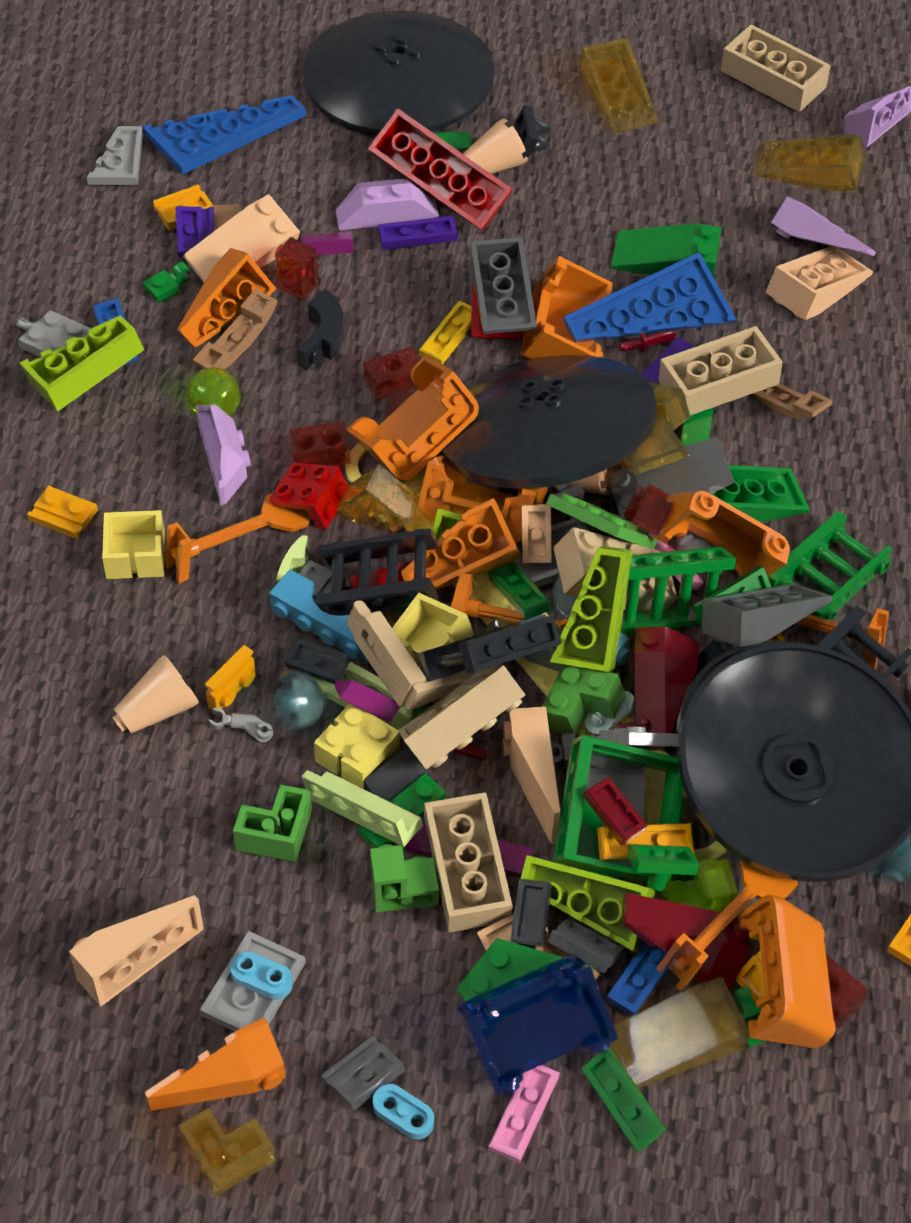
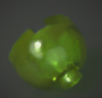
[186,367,241,416]

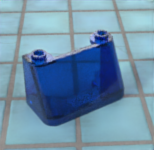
[457,955,618,1095]

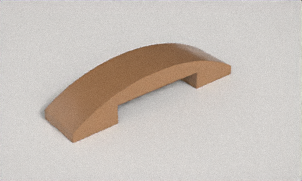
[193,289,277,374]
[752,384,832,419]

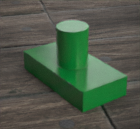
[627,844,700,891]

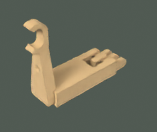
[346,601,477,711]

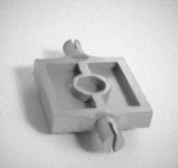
[16,310,91,357]

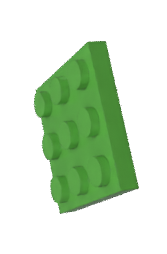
[546,493,658,549]

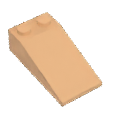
[183,194,300,282]
[765,246,873,320]
[502,707,560,844]
[69,895,204,1007]

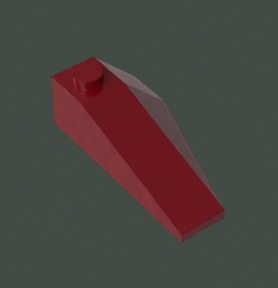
[635,626,699,749]
[623,893,750,994]

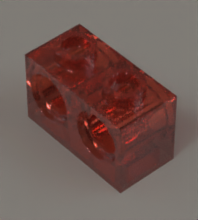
[290,421,351,466]

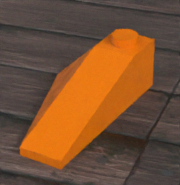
[177,247,276,348]
[144,1017,286,1111]

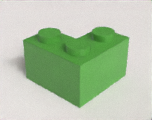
[542,664,626,737]
[233,784,312,862]
[370,844,439,912]

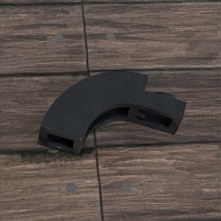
[297,289,344,370]

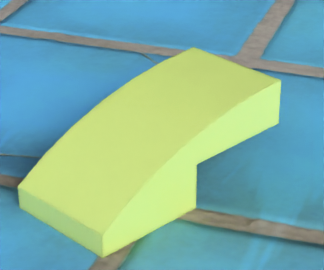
[277,535,309,583]

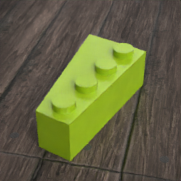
[19,315,144,411]
[550,546,633,672]
[521,855,655,952]

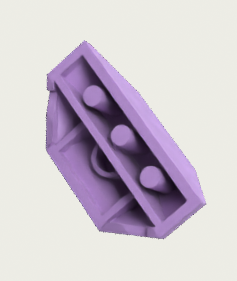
[336,178,439,230]
[196,405,251,505]

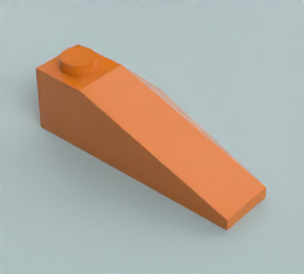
[401,498,522,590]

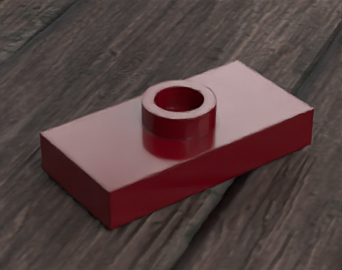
[582,777,647,845]

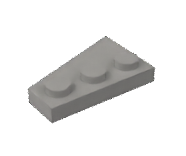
[87,126,143,185]
[593,727,679,748]

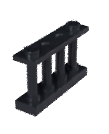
[317,528,439,616]
[817,605,911,682]
[419,615,561,682]

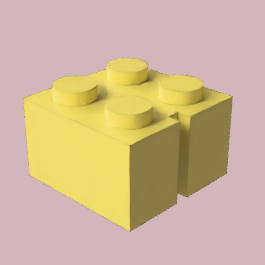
[102,510,165,579]
[392,593,474,671]
[314,704,400,789]

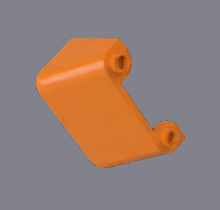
[520,256,613,360]
[346,355,479,481]
[418,454,549,543]
[653,491,790,576]
[738,895,836,1049]

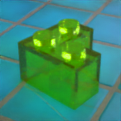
[660,859,738,912]

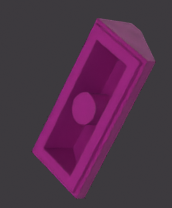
[300,232,353,257]
[334,680,400,722]

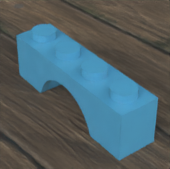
[269,569,368,664]

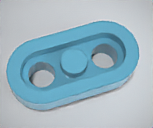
[230,952,293,1000]
[373,1084,434,1139]

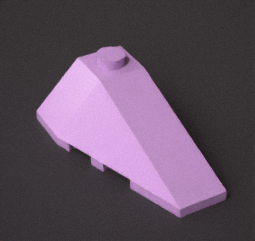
[843,86,911,147]
[771,196,876,256]

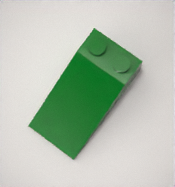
[611,223,722,277]
[712,465,810,522]

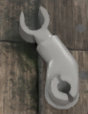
[208,708,273,742]

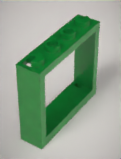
[553,735,685,883]

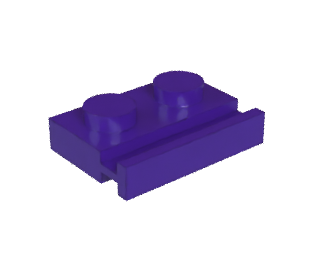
[175,206,214,257]

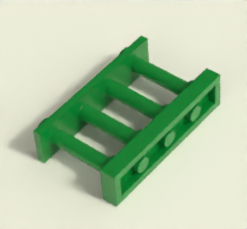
[768,510,892,621]
[620,546,736,635]

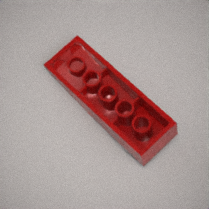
[368,109,513,231]

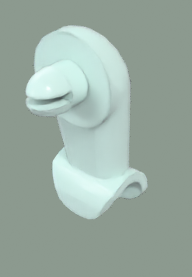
[585,691,635,735]

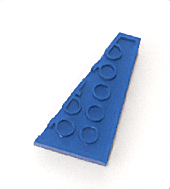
[142,95,306,175]
[562,252,736,343]

